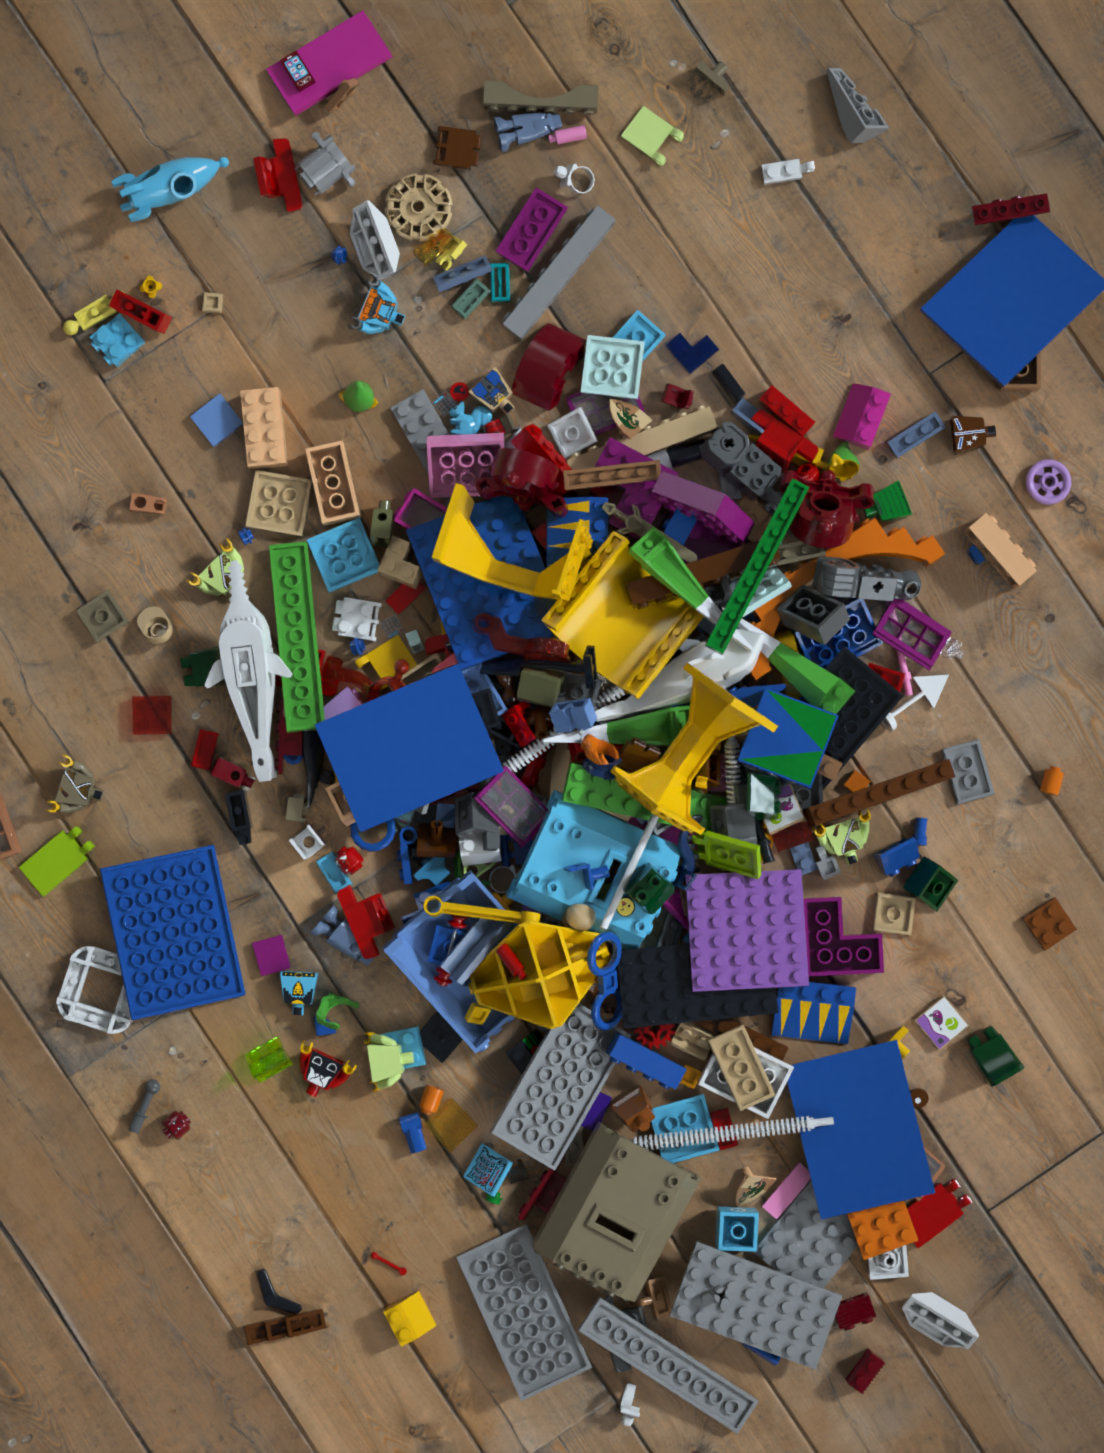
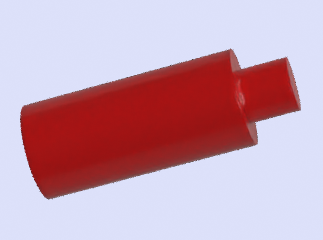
[496,944,527,980]

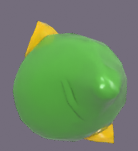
[338,381,378,412]
[828,441,859,482]

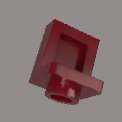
[661,384,694,409]

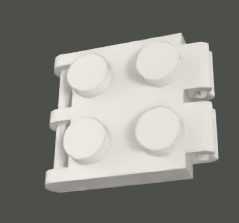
[332,597,382,641]

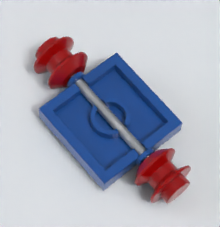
[428,914,469,986]

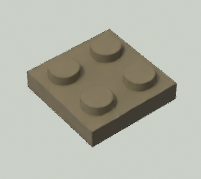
[76,590,130,643]

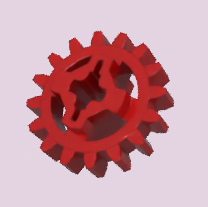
[634,1024,675,1049]

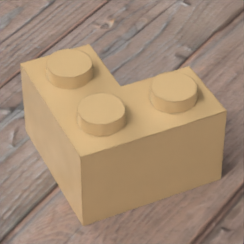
[377,536,423,589]

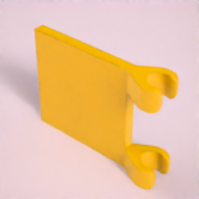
[355,635,417,694]

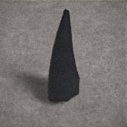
[303,730,325,808]

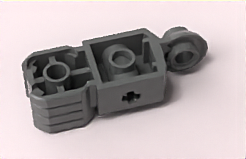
[700,422,784,516]
[812,556,921,601]

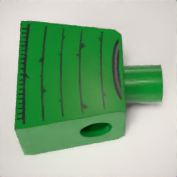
[863,480,912,522]

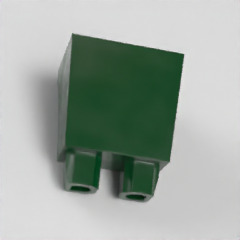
[180,645,226,688]
[624,862,675,914]
[967,1025,1025,1087]

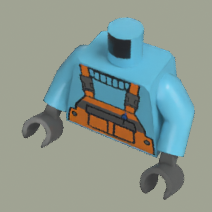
[348,273,406,334]

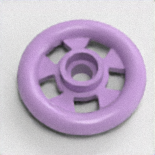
[1026,459,1071,505]

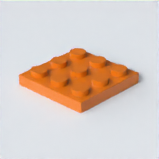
[847,1200,918,1260]

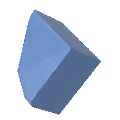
[436,803,455,828]

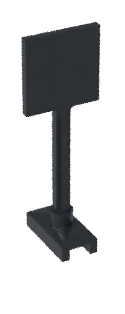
[480,645,598,689]

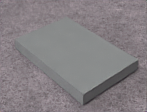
[942,739,995,805]

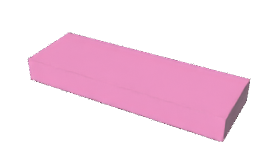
[762,1162,811,1219]

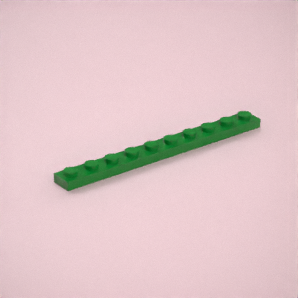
[705,478,809,655]

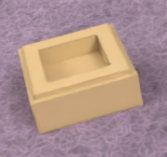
[202,292,223,314]

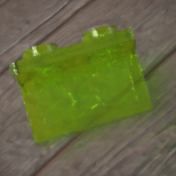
[245,1036,293,1083]

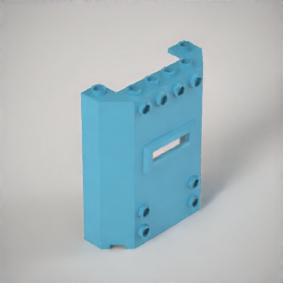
[506,790,681,950]

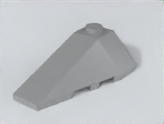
[826,68,889,143]

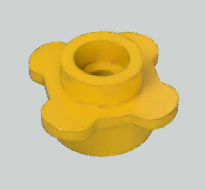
[139,276,162,298]

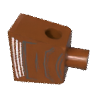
[610,1086,655,1132]

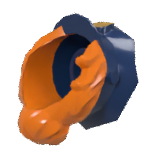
[580,734,622,780]

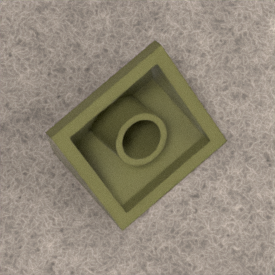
[517,667,567,708]

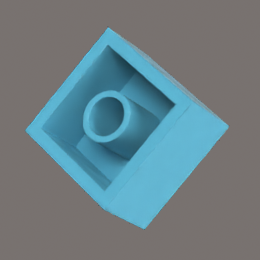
[715,1207,759,1252]

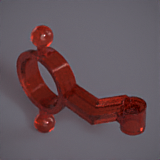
[473,613,571,662]
[321,656,409,703]

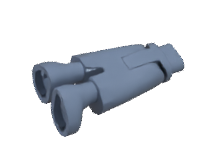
[494,112,562,153]
[310,905,375,966]

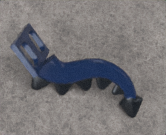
[671,815,703,891]

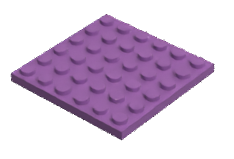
[685,869,809,992]

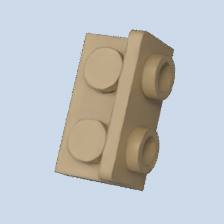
[670,1022,718,1061]

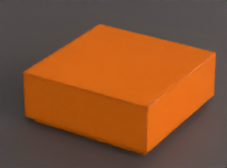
[844,770,871,792]

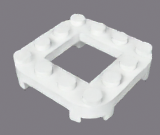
[56,946,133,1034]

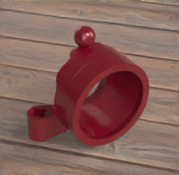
[475,448,568,518]
[780,470,874,548]

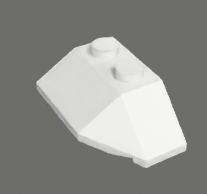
[350,200,400,279]
[902,1292,979,1349]

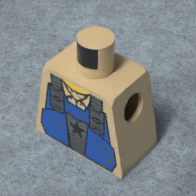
[469,367,515,414]

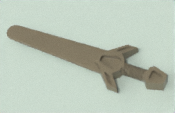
[601,502,697,563]

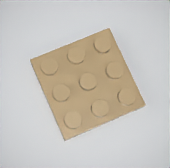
[245,470,313,537]

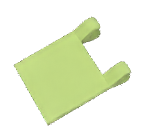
[621,106,684,166]

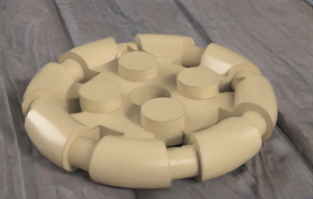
[384,173,453,241]

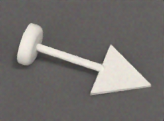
[881,674,949,732]

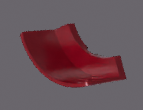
[511,323,587,411]

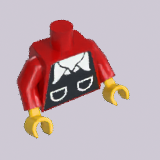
[299,1040,357,1097]

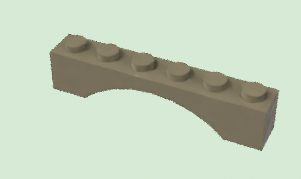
[483,81,598,115]

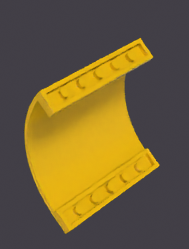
[541,531,704,699]

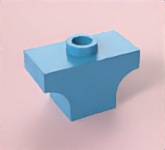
[413,857,451,886]

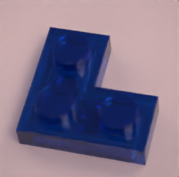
[666,333,719,375]

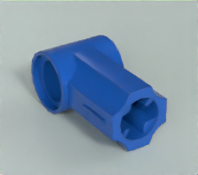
[399,1112,427,1154]

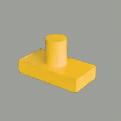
[888,1026,910,1059]

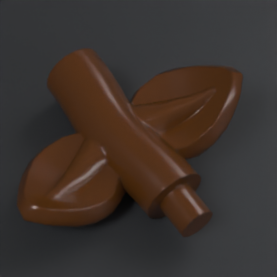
[523,705,553,739]

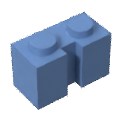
[549,698,597,733]

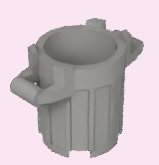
[294,132,356,196]

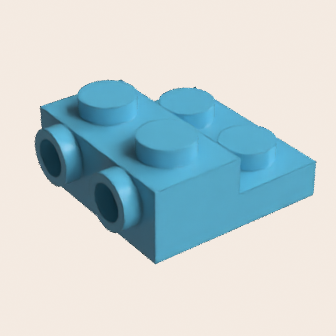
[90,313,146,368]

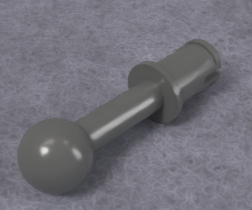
[128,1079,160,1134]

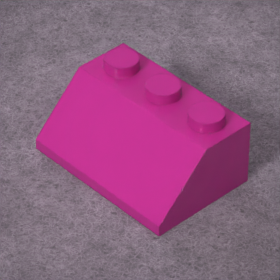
[833,383,891,450]

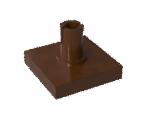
[417,820,457,858]

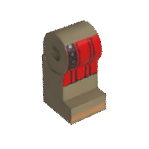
[482,410,520,436]

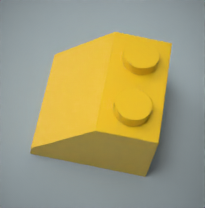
[383,1291,436,1347]

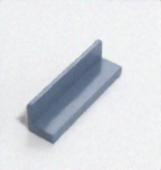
[440,906,512,985]

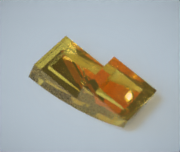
[413,228,454,266]

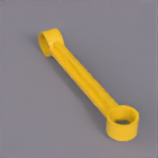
[423,896,541,924]

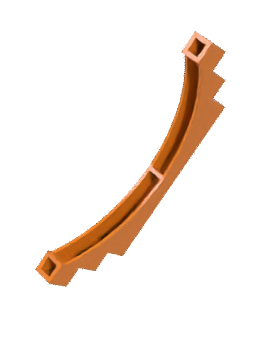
[748,518,945,682]

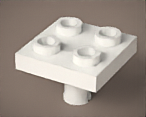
[868,1245,909,1280]

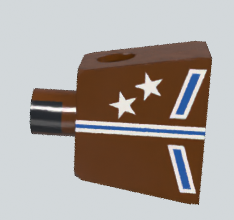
[950,416,996,455]

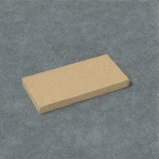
[708,1024,776,1111]

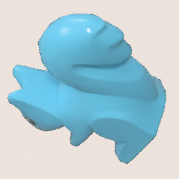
[449,401,492,435]

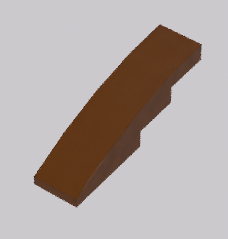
[243,1309,326,1345]

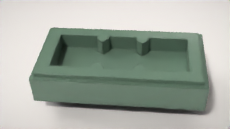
[451,278,491,320]

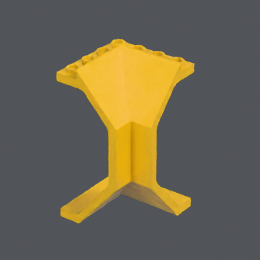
[431,483,593,601]
[610,663,778,835]

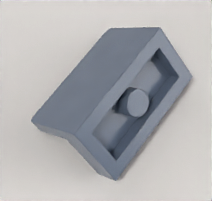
[730,398,764,436]

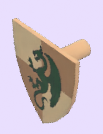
[609,399,652,439]
[735,1166,777,1207]

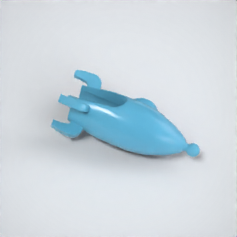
[111,157,229,222]

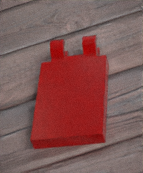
[907,1179,972,1249]

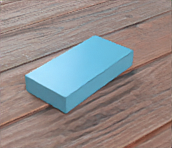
[316,851,352,894]

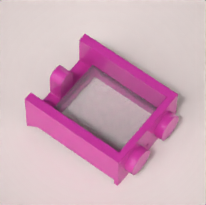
[393,488,447,530]

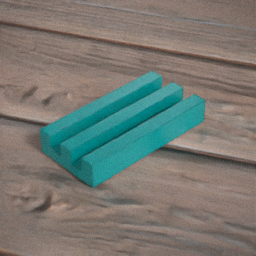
[490,263,510,303]

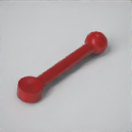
[370,1252,407,1275]

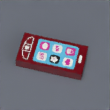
[280,51,316,92]

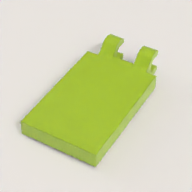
[19,826,95,897]
[692,831,762,879]

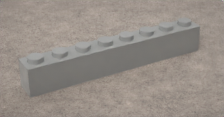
[502,206,616,341]

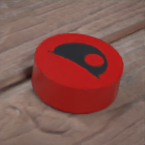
[450,382,469,402]

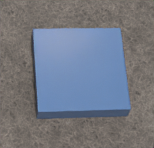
[190,394,243,447]

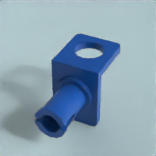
[563,862,610,890]

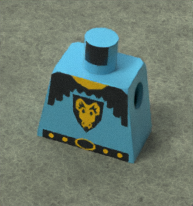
[280,971,319,1015]

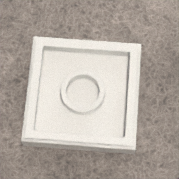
[547,407,598,459]

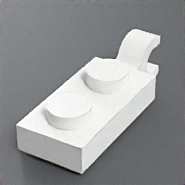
[761,159,815,185]

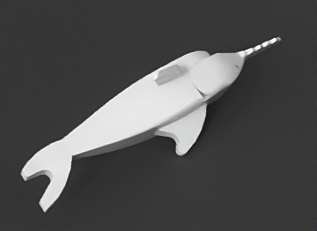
[205,560,292,782]

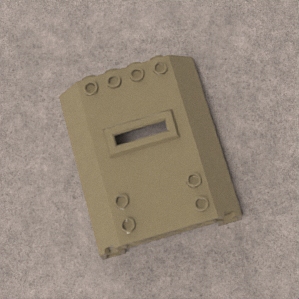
[531,1121,702,1302]

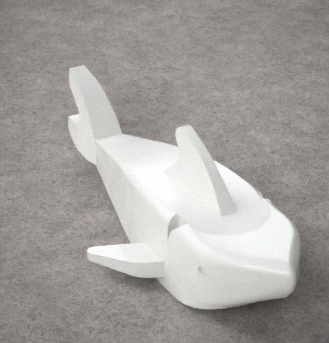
[595,629,765,724]

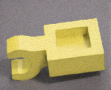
[436,235,467,271]

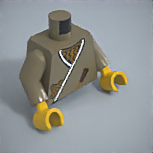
[45,754,104,813]

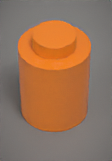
[1040,766,1064,796]
[419,1084,444,1115]

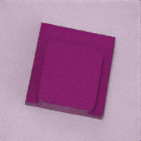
[252,935,291,976]

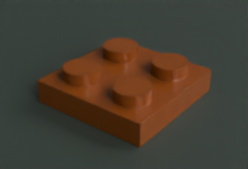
[1023,897,1077,951]

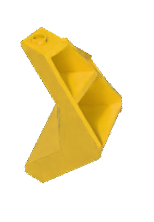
[468,921,611,1029]

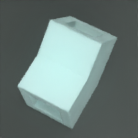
[405,630,425,654]

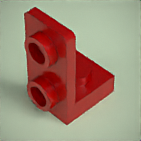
[502,702,536,747]

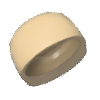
[137,606,173,645]
[562,904,596,931]

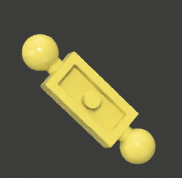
[63,291,125,335]

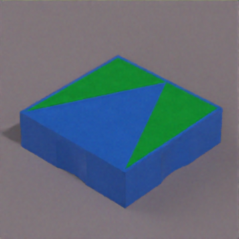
[737,687,839,790]

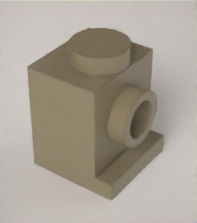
[286,794,308,822]

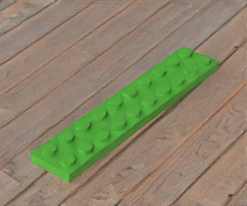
[269,541,325,733]
[561,763,730,833]

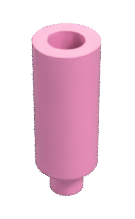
[548,125,587,145]

